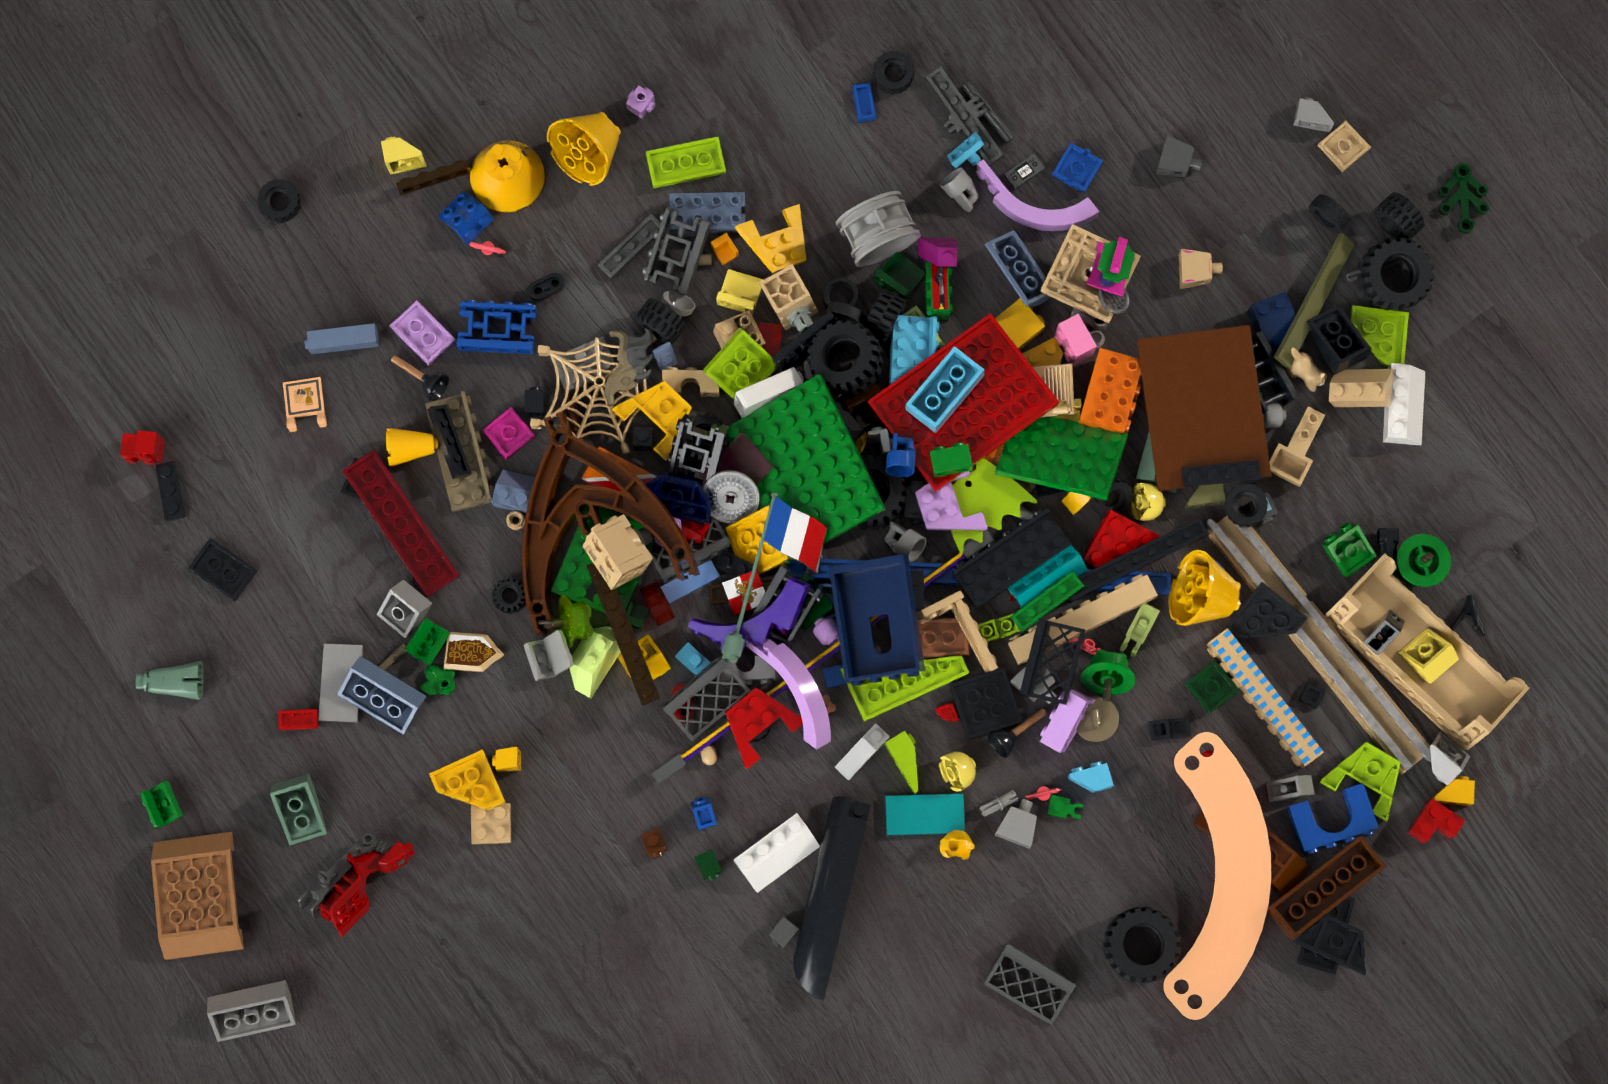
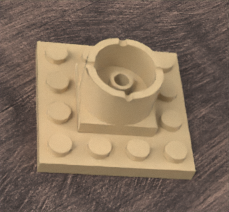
[1040,224,1141,324]

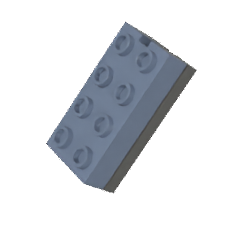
[669,192,746,236]

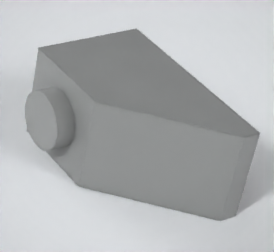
[1293,98,1334,132]
[1266,775,1315,802]

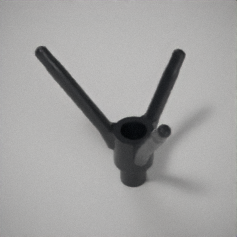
[1450,595,1487,635]

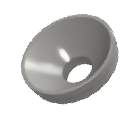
[661,290,695,317]

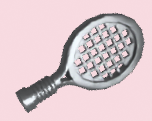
[1088,266,1130,314]

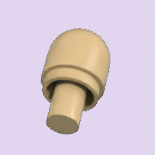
[700,739,717,765]

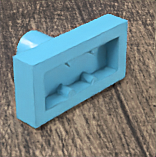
[947,131,984,168]
[675,643,711,676]

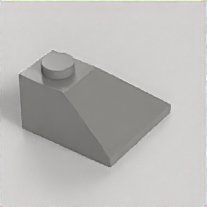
[1430,731,1470,786]

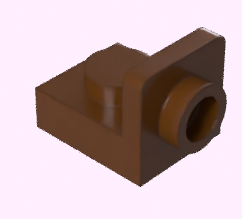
[641,828,667,859]

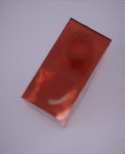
[640,582,675,626]

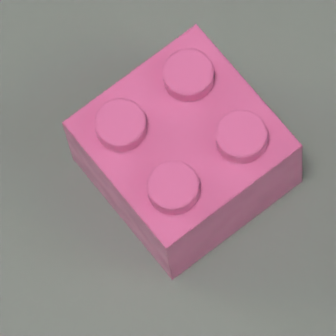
[1054,314,1097,366]

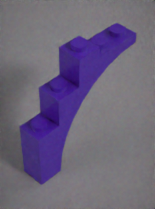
[688,578,810,655]

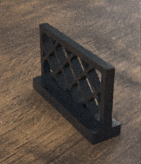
[1020,618,1086,706]

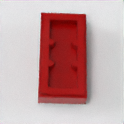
[278,709,319,731]

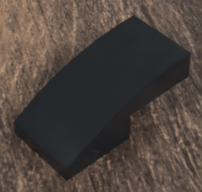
[1149,717,1192,741]

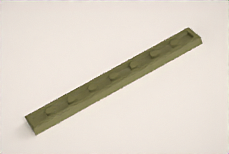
[1274,234,1355,368]

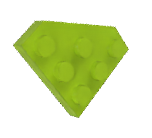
[1350,305,1409,367]

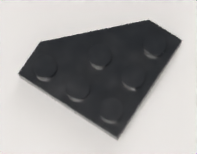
[1226,582,1308,639]

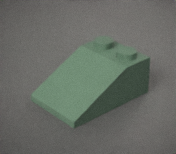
[270,774,327,846]

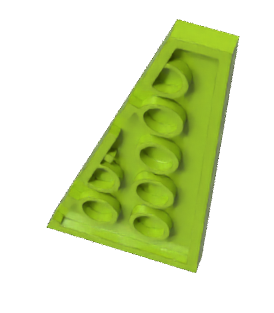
[840,655,970,722]

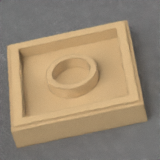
[1317,121,1371,172]

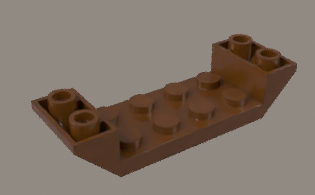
[1193,811,1310,896]

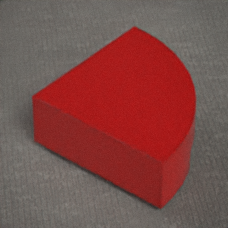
[934,702,960,722]

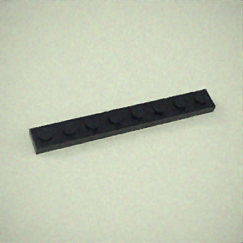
[1069,518,1209,602]

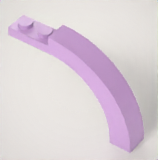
[976,159,1099,231]
[746,638,831,750]

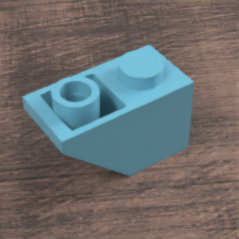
[1068,761,1114,793]

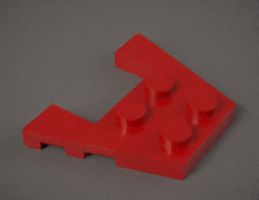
[725,687,803,769]

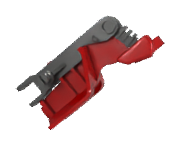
[298,834,415,937]

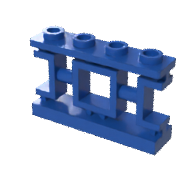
[457,300,537,354]

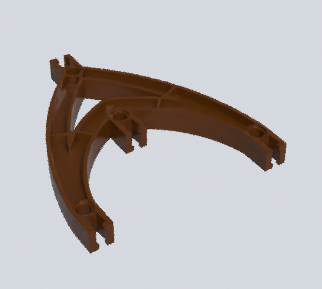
[522,412,700,635]

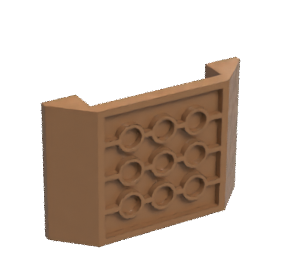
[151,832,244,960]

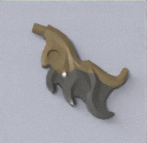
[605,328,653,406]

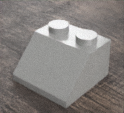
[377,580,432,638]

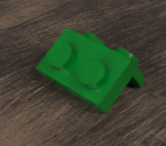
[405,618,450,666]
[140,781,183,828]

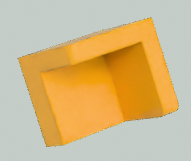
[711,232,739,265]

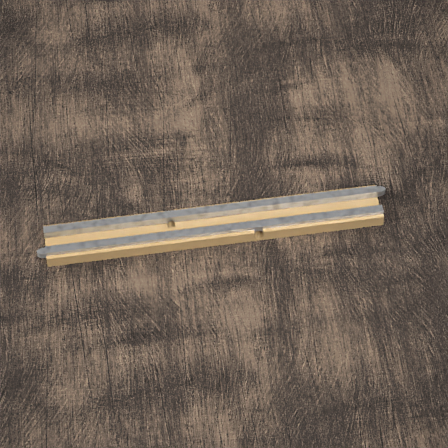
[1207,509,1431,775]

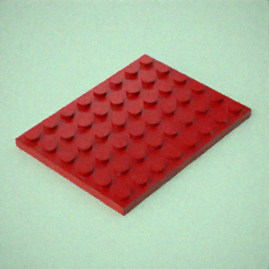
[867,313,1059,493]

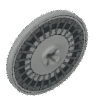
[702,470,760,524]

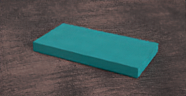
[885,794,965,836]

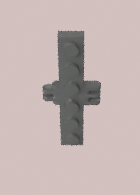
[926,66,1004,167]

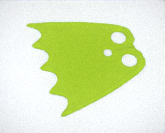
[951,458,1037,553]

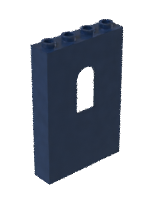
[829,554,925,686]

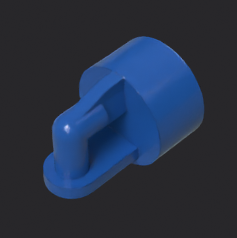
[885,433,916,477]

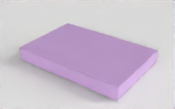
[389,301,456,366]

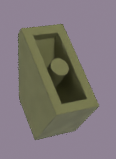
[1185,484,1226,510]

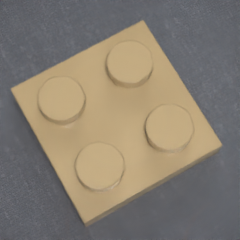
[471,803,511,845]

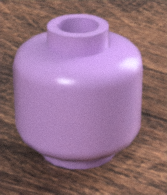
[813,617,839,646]

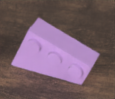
[1040,689,1096,753]

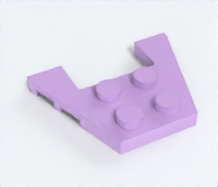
[915,471,988,531]

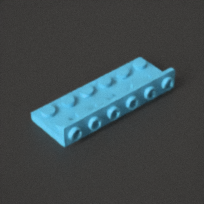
[889,315,939,385]

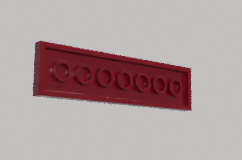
[342,450,460,598]

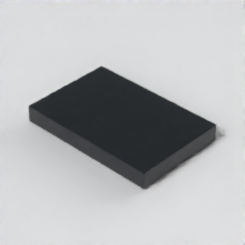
[188,538,257,602]

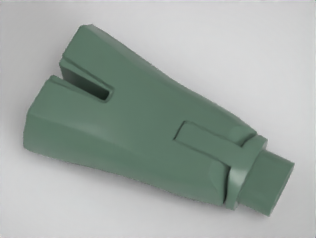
[136,661,204,700]

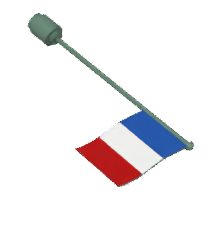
[721,492,827,663]

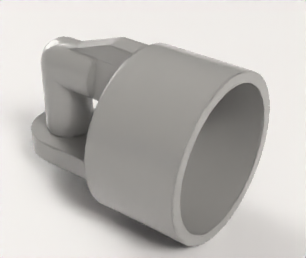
[940,167,979,212]
[884,521,926,562]

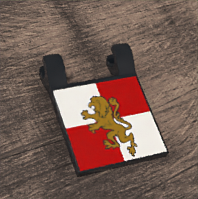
[721,569,766,623]

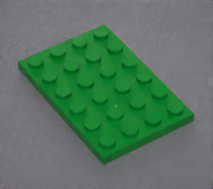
[995,416,1128,500]
[551,505,655,613]

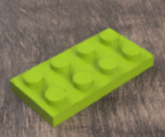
[645,137,726,189]

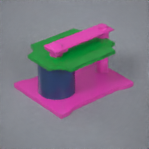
[1086,237,1135,297]

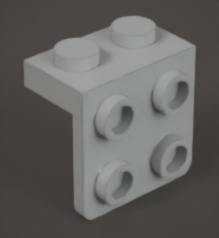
[523,630,573,681]

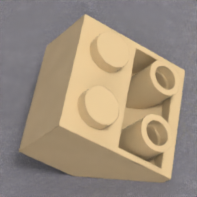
[713,310,766,349]

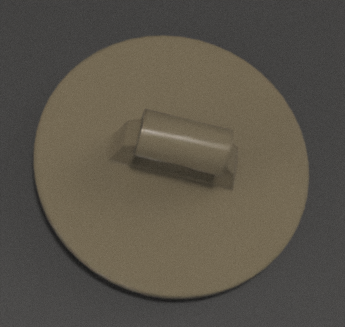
[1076,696,1119,742]

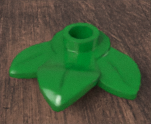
[420,665,456,695]

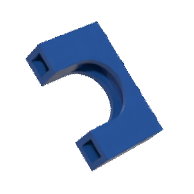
[1286,783,1379,855]

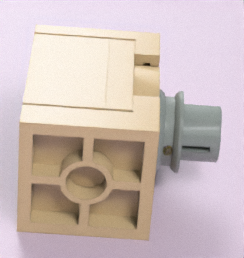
[759,264,818,334]
[582,514,653,590]

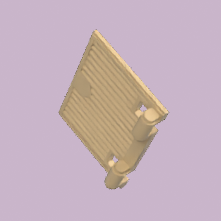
[1033,363,1074,417]

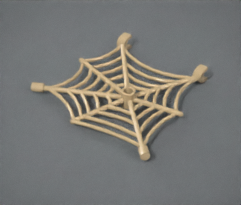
[530,334,657,455]

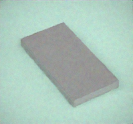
[318,644,363,723]

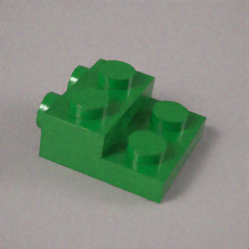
[1321,522,1377,578]

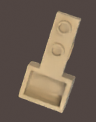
[1269,407,1325,487]

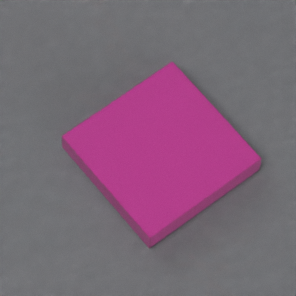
[482,407,536,460]

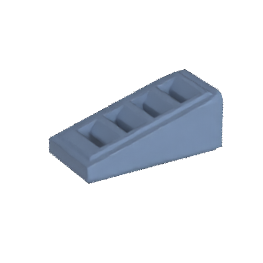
[653,342,677,372]

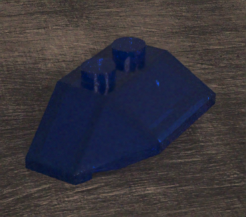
[646,473,712,524]

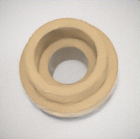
[506,511,525,530]

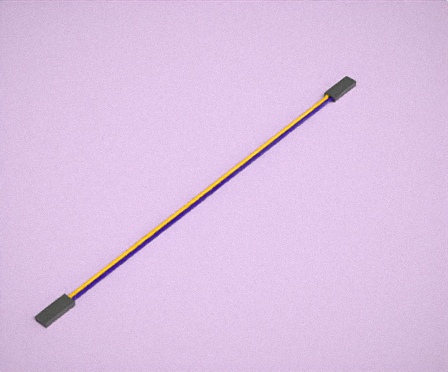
[651,530,994,784]

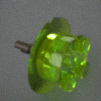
[538,595,593,649]

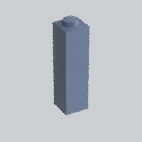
[304,323,379,355]

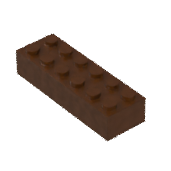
[1267,836,1387,941]

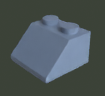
[491,470,535,514]

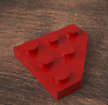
[1082,509,1160,567]

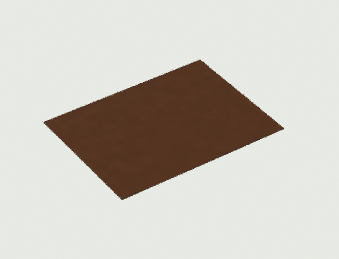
[1137,325,1271,491]

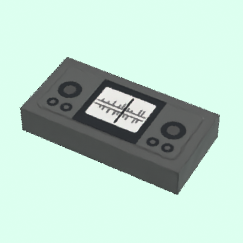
[1004,154,1045,190]

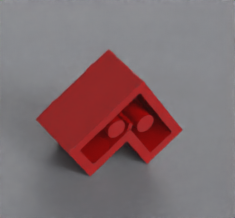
[120,430,165,465]
[1406,798,1465,844]

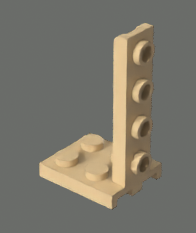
[917,590,998,673]

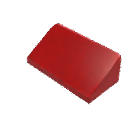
[672,508,711,544]

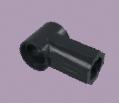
[1377,528,1399,565]

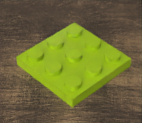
[702,328,775,399]

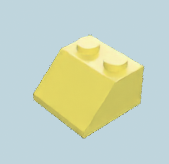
[381,137,427,175]
[1399,628,1459,684]

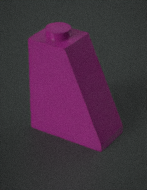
[918,237,957,267]

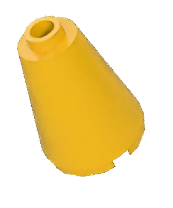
[386,428,439,466]

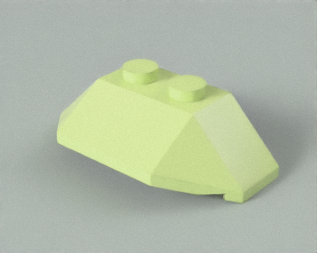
[570,626,621,698]

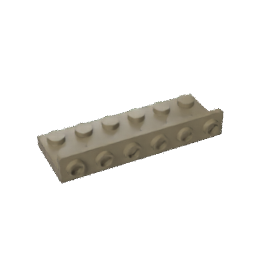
[425,391,494,513]

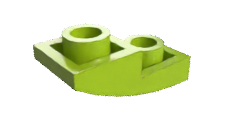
[978,614,1021,643]

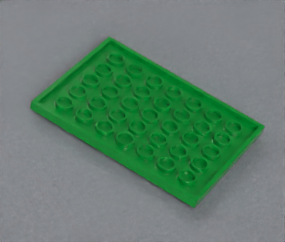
[727,374,886,564]

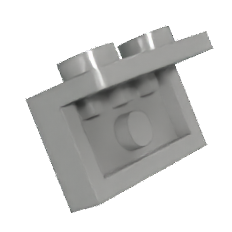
[867,427,892,460]

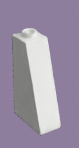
[734,367,804,418]

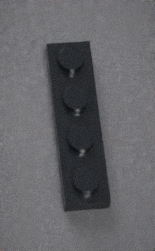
[427,405,472,479]
[1181,460,1261,487]

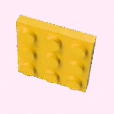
[725,505,792,575]

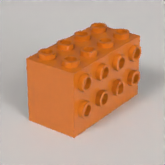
[1078,348,1142,434]

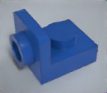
[691,797,717,830]

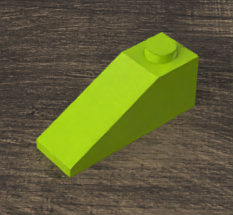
[884,731,918,795]

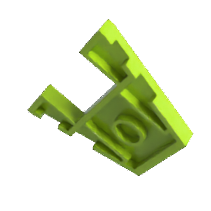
[1320,742,1401,822]

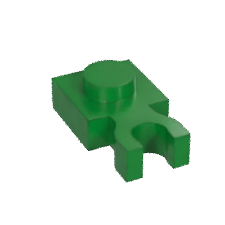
[1047,795,1083,820]

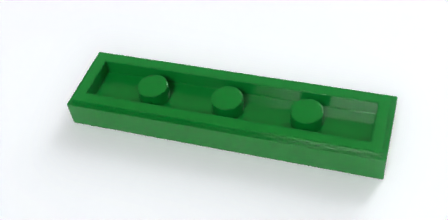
[1010,571,1085,632]

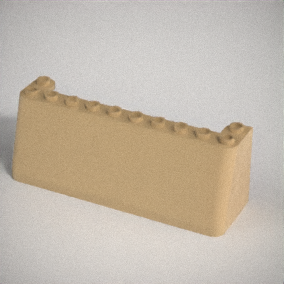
[1325,554,1529,750]

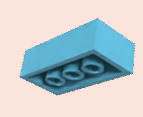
[906,346,984,433]

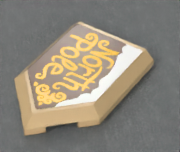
[444,632,504,672]

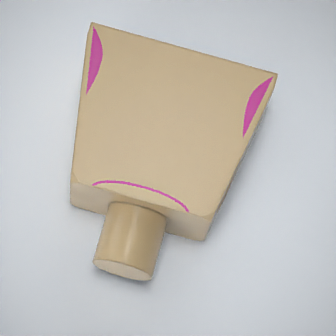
[1178,249,1223,289]

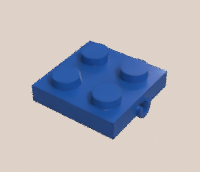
[1052,143,1103,193]

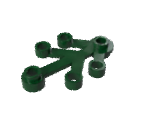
[1438,163,1489,234]

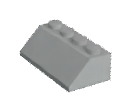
[207,980,296,1042]

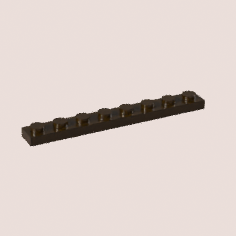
[586,563,660,706]

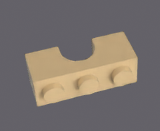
[662,367,720,397]

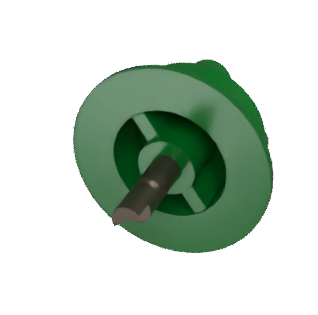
[1397,534,1451,587]
[1081,650,1136,701]

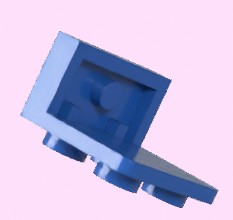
[439,192,494,245]

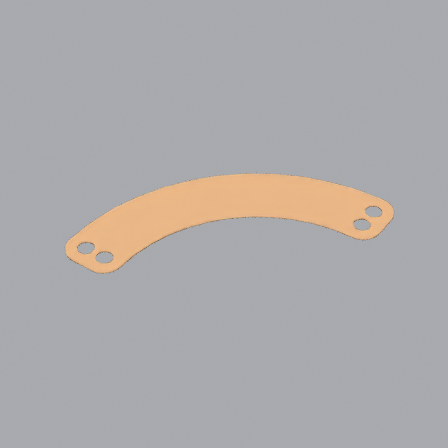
[1164,732,1271,1020]

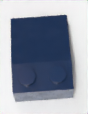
[1248,291,1305,354]

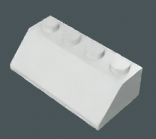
[1383,363,1425,446]
[734,813,820,893]

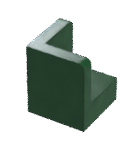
[626,600,649,631]

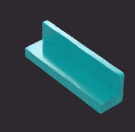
[1008,545,1087,608]

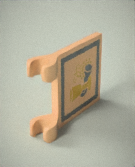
[283,377,327,432]

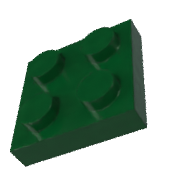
[1184,660,1239,715]

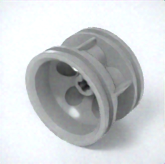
[836,191,921,267]

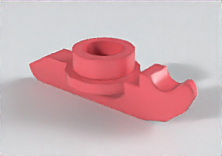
[469,241,506,255]
[1070,638,1101,656]
[1025,786,1062,801]

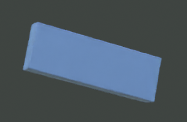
[660,560,720,604]

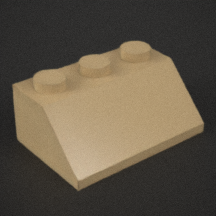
[1329,369,1393,407]

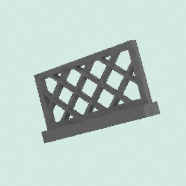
[650,510,733,584]
[661,655,751,741]
[984,942,1076,1025]

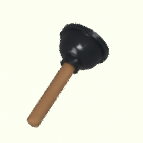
[391,356,449,401]
[987,709,1047,758]

